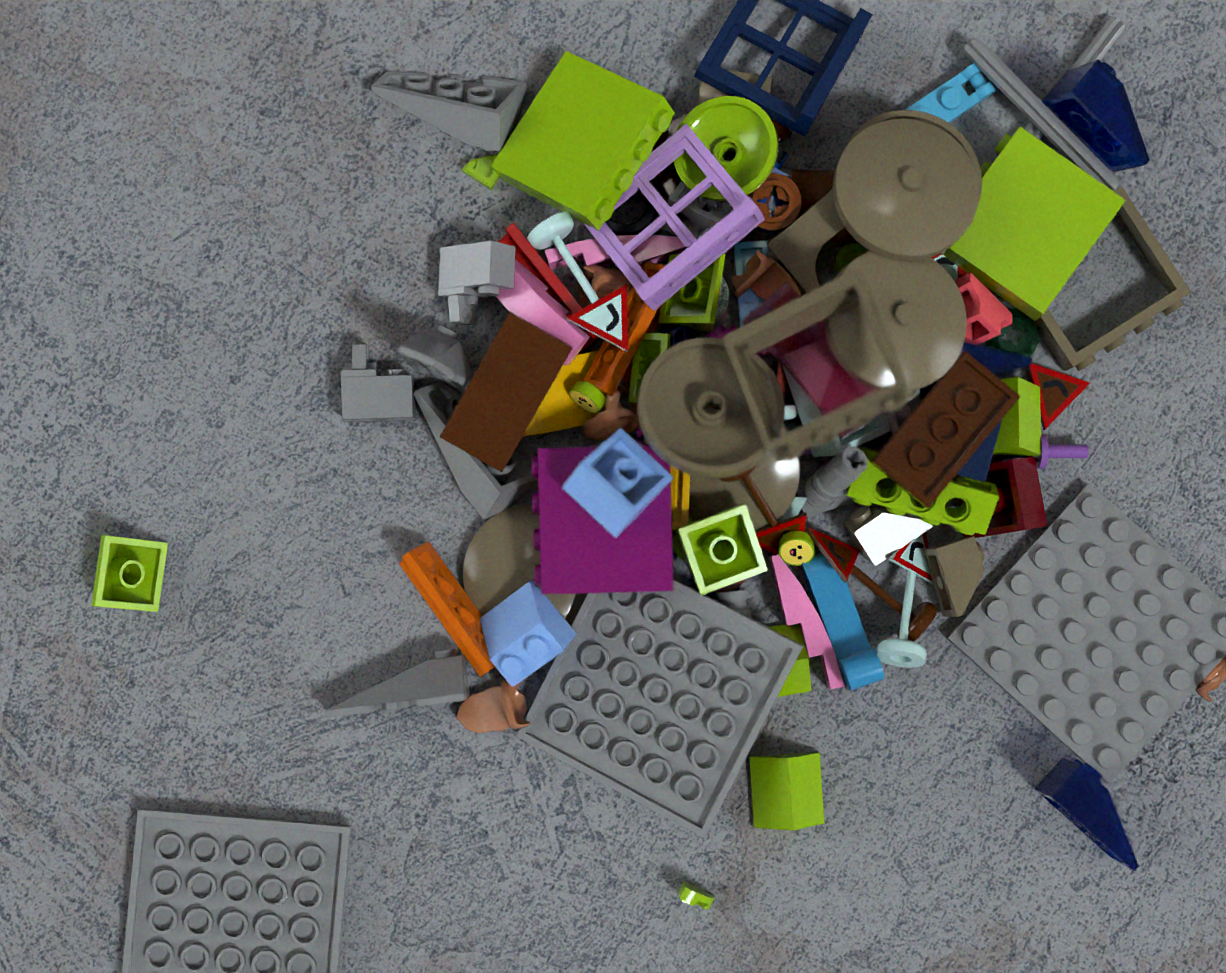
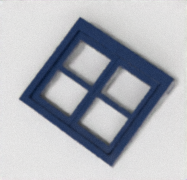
[694,0,873,137]

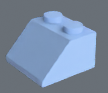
[562,428,674,538]
[480,579,577,687]

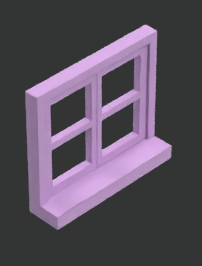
[584,124,765,311]

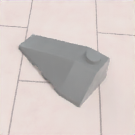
[371,71,527,152]
[398,326,474,391]
[413,381,539,519]
[325,649,471,718]

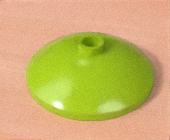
[673,96,778,201]

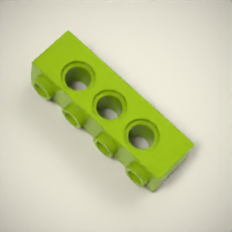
[846,446,999,535]

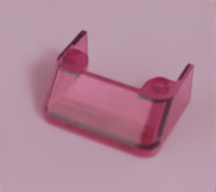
[741,282,886,439]

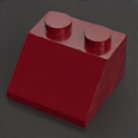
[957,457,1048,538]

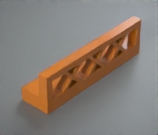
[583,262,666,397]
[399,541,495,677]

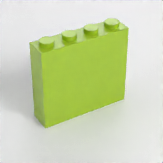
[490,51,675,231]
[941,127,1126,321]

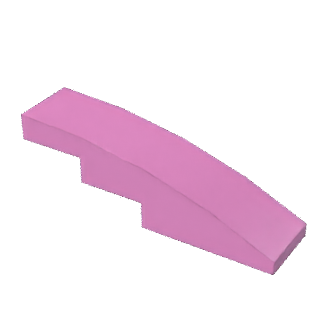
[544,235,687,270]
[496,259,590,366]
[769,555,845,689]

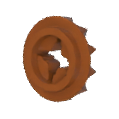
[747,173,801,231]

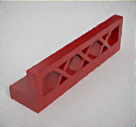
[498,223,601,353]

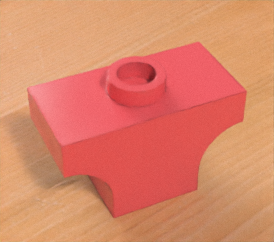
[954,272,1012,348]

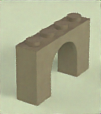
[767,188,845,323]

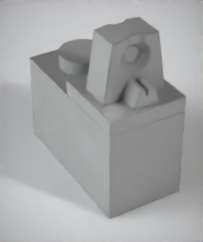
[438,241,515,325]
[341,344,417,423]

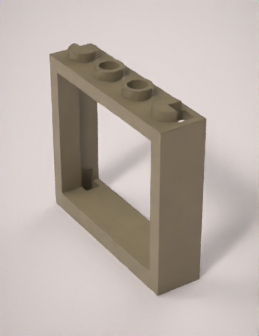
[1029,187,1191,371]
[722,269,915,462]

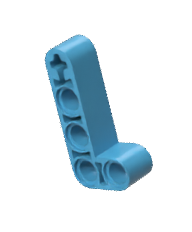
[800,552,885,691]

